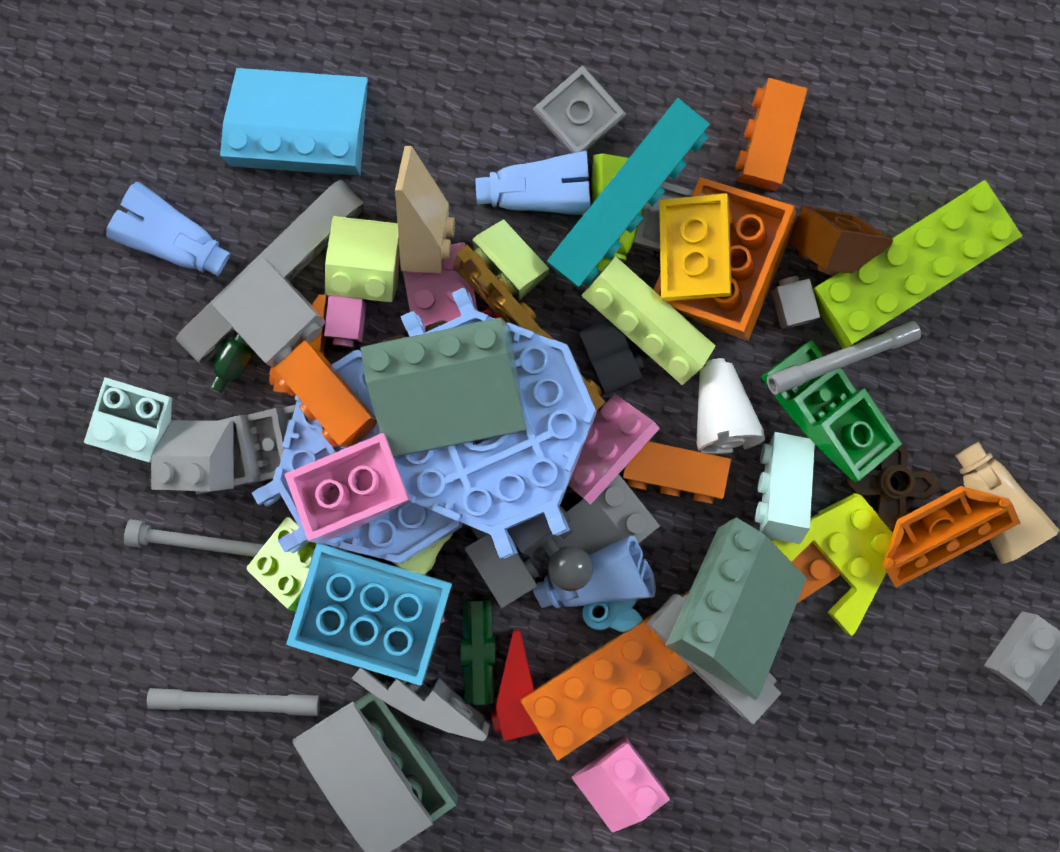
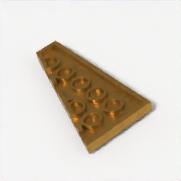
[453,244,605,411]

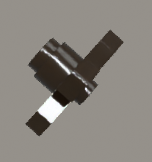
[844,444,940,530]

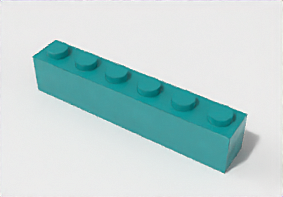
[547,98,710,289]

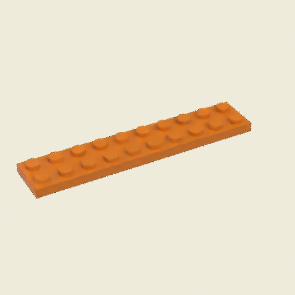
[520,542,841,761]

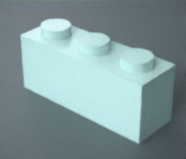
[755,432,815,544]

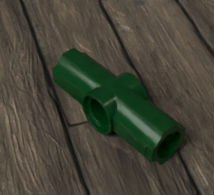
[461,599,496,705]

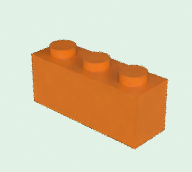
[735,78,808,192]
[274,340,377,448]
[621,441,731,504]

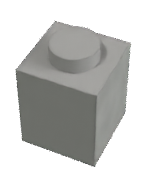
[771,276,820,330]

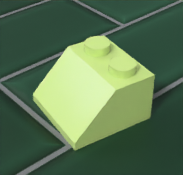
[325,216,400,302]

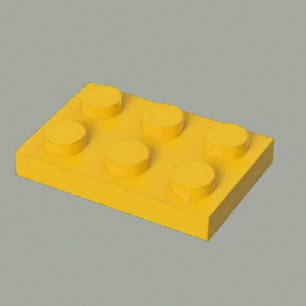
[659,193,732,301]

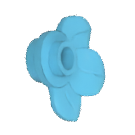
[583,599,643,632]

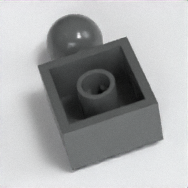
[507,506,593,591]
[462,523,539,608]

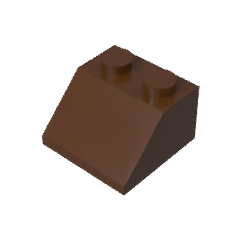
[788,205,893,275]

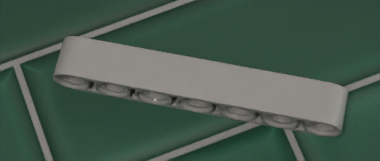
[176,180,365,364]

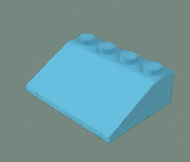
[220,68,368,176]
[286,543,452,686]

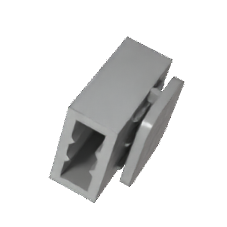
[212,256,326,368]

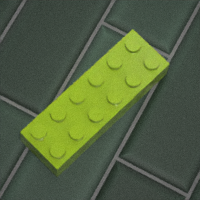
[813,180,1022,349]

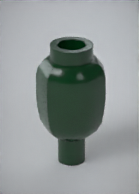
[210,332,253,393]

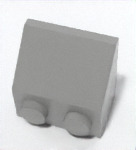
[151,420,234,491]
[984,611,1060,706]

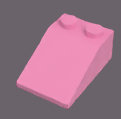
[284,433,410,543]

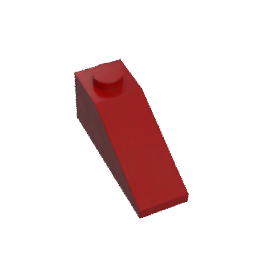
[491,627,540,741]

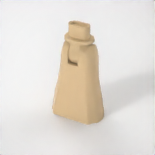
[955,442,1060,564]

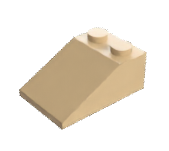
[395,146,455,274]

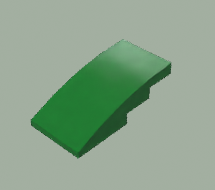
[760,339,902,482]

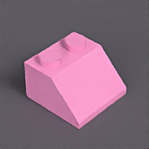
[572,736,670,833]

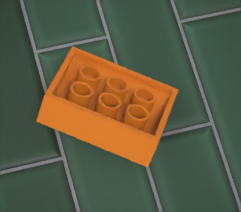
[653,177,797,341]

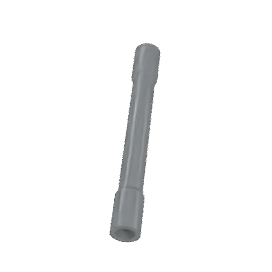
[767,321,921,395]
[147,688,320,716]

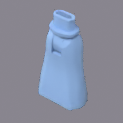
[476,151,591,215]
[106,182,230,276]
[533,536,656,608]

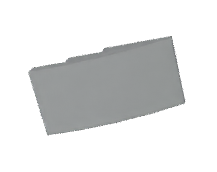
[195,405,296,495]
[351,667,491,741]
[293,701,433,852]

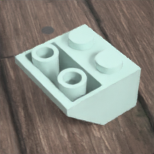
[84,378,172,463]

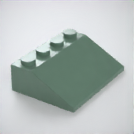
[360,317,528,457]
[665,517,807,700]

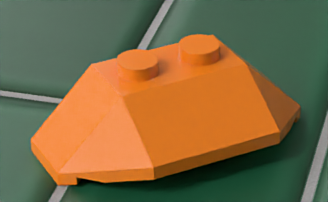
[883,486,1020,588]

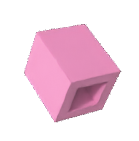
[324,295,367,347]

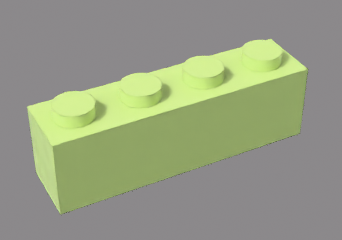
[581,256,715,385]

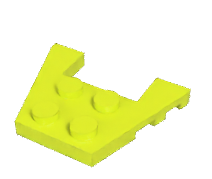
[769,493,893,636]

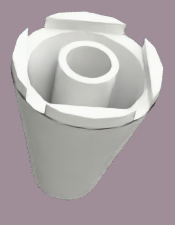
[696,358,765,455]

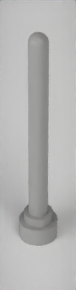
[124,519,264,557]

